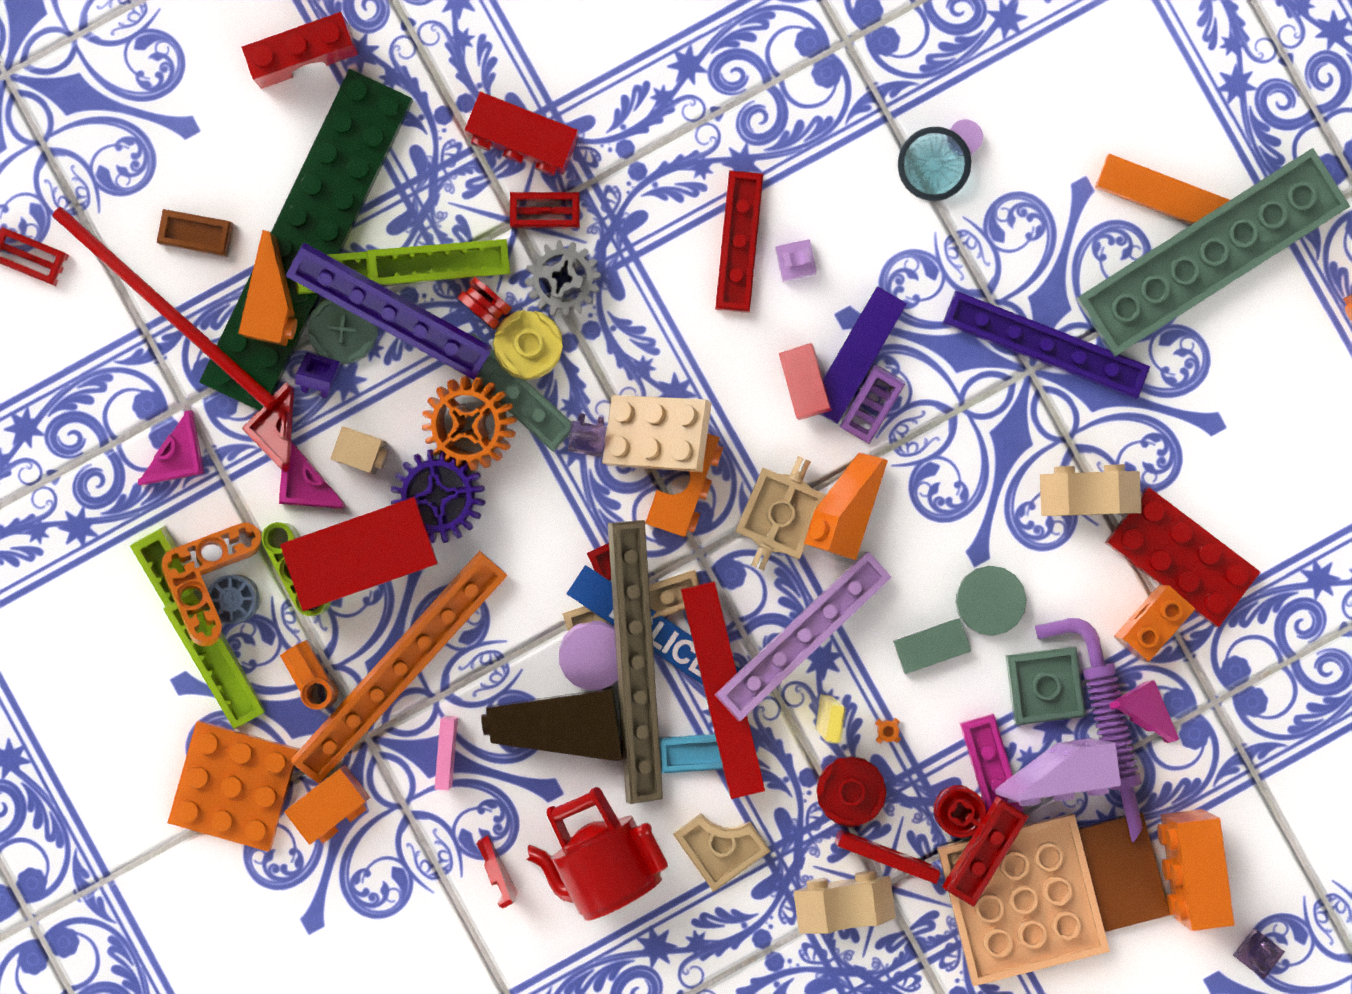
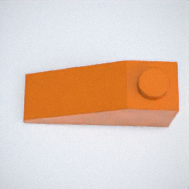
[238,230,297,347]
[804,453,888,560]

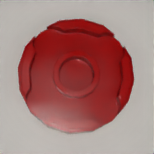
[816,756,887,827]

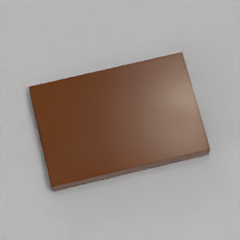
[1078,811,1170,932]

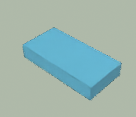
[659,734,723,773]

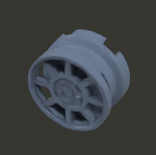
[207,574,261,624]

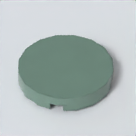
[308,299,378,364]
[955,566,1027,636]

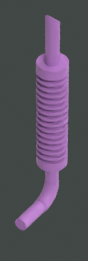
[1035,618,1143,843]

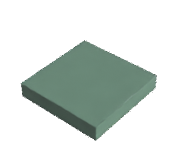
[1005,647,1086,725]

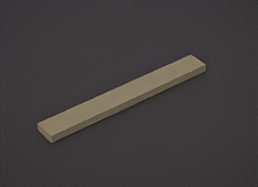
[608,520,663,804]

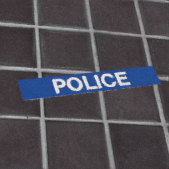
[566,565,741,685]

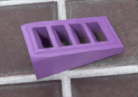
[839,364,905,444]

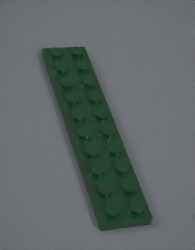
[199,68,414,411]

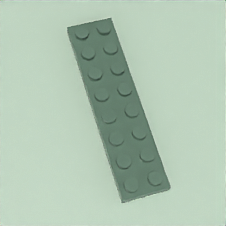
[1076,148,1351,356]

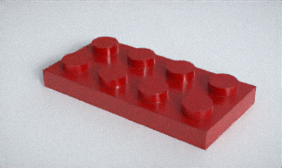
[1104,487,1260,627]

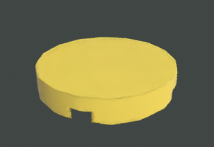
[493,310,563,380]

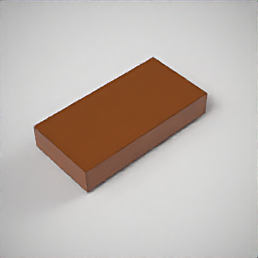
[156,209,234,257]

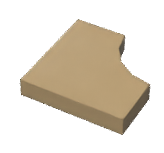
[673,813,771,892]

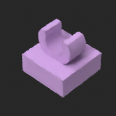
[775,239,817,282]

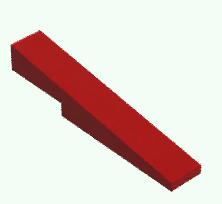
[680,581,765,799]

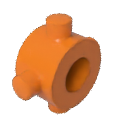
[875,718,901,744]

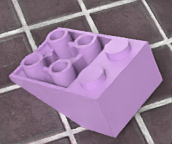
[995,738,1121,806]

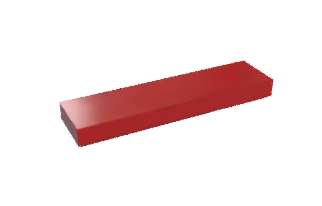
[715,170,764,313]

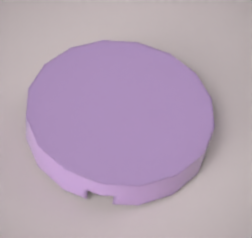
[559,621,618,690]

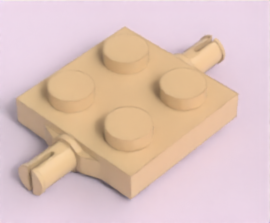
[735,456,826,571]

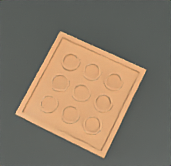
[937,813,1110,986]

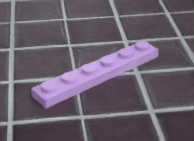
[715,551,892,721]

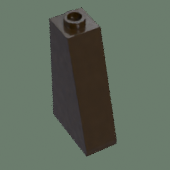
[481,687,623,761]

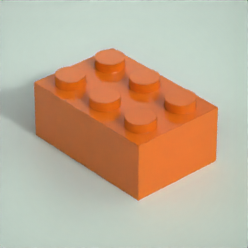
[1157,809,1235,931]

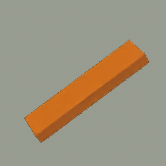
[1094,153,1230,225]

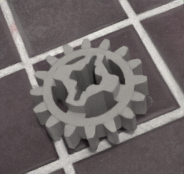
[525,240,601,318]

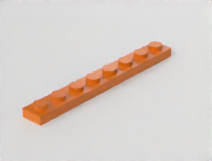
[291,550,508,784]

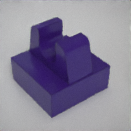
[295,352,340,398]

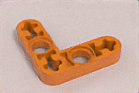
[162,523,261,646]

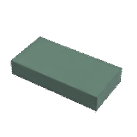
[893,618,971,674]

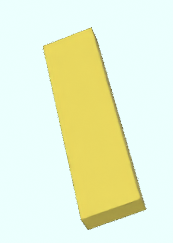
[815,694,845,743]

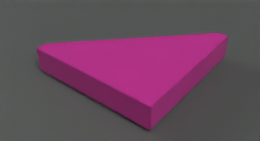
[137,410,205,486]
[279,441,345,509]
[1109,680,1179,743]

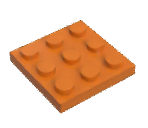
[167,720,300,852]

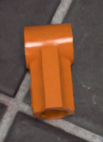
[280,640,339,710]

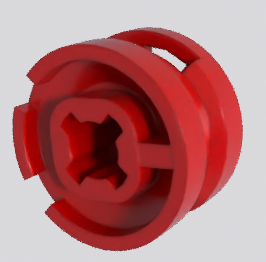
[457,277,512,330]
[933,785,986,838]

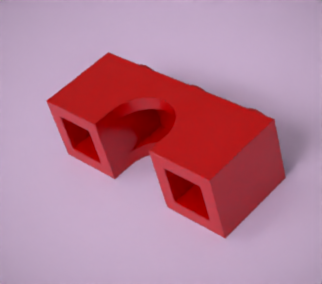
[241,12,359,89]

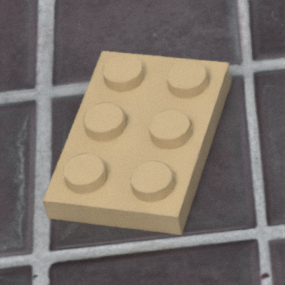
[602,395,712,472]

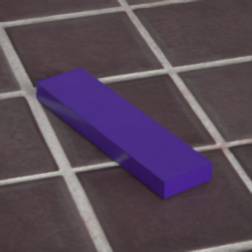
[819,286,907,425]

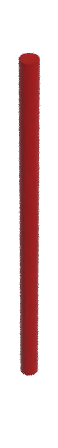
[52,207,277,410]

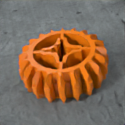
[421,376,517,471]

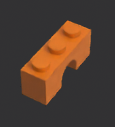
[645,433,724,538]

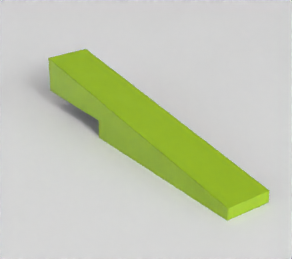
[293,239,510,295]
[130,526,265,729]

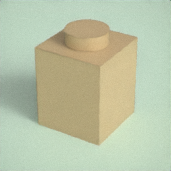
[330,426,389,474]

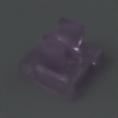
[568,413,607,457]
[1233,928,1285,979]

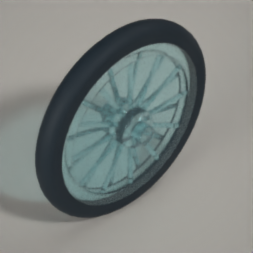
[898,126,972,201]

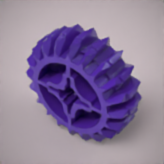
[391,449,486,543]

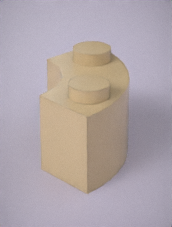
[1040,464,1141,516]
[793,871,896,934]

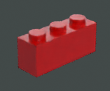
[464,91,579,176]

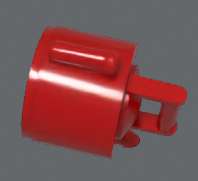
[526,787,668,921]

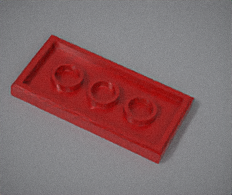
[280,497,439,611]

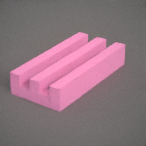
[434,716,458,791]

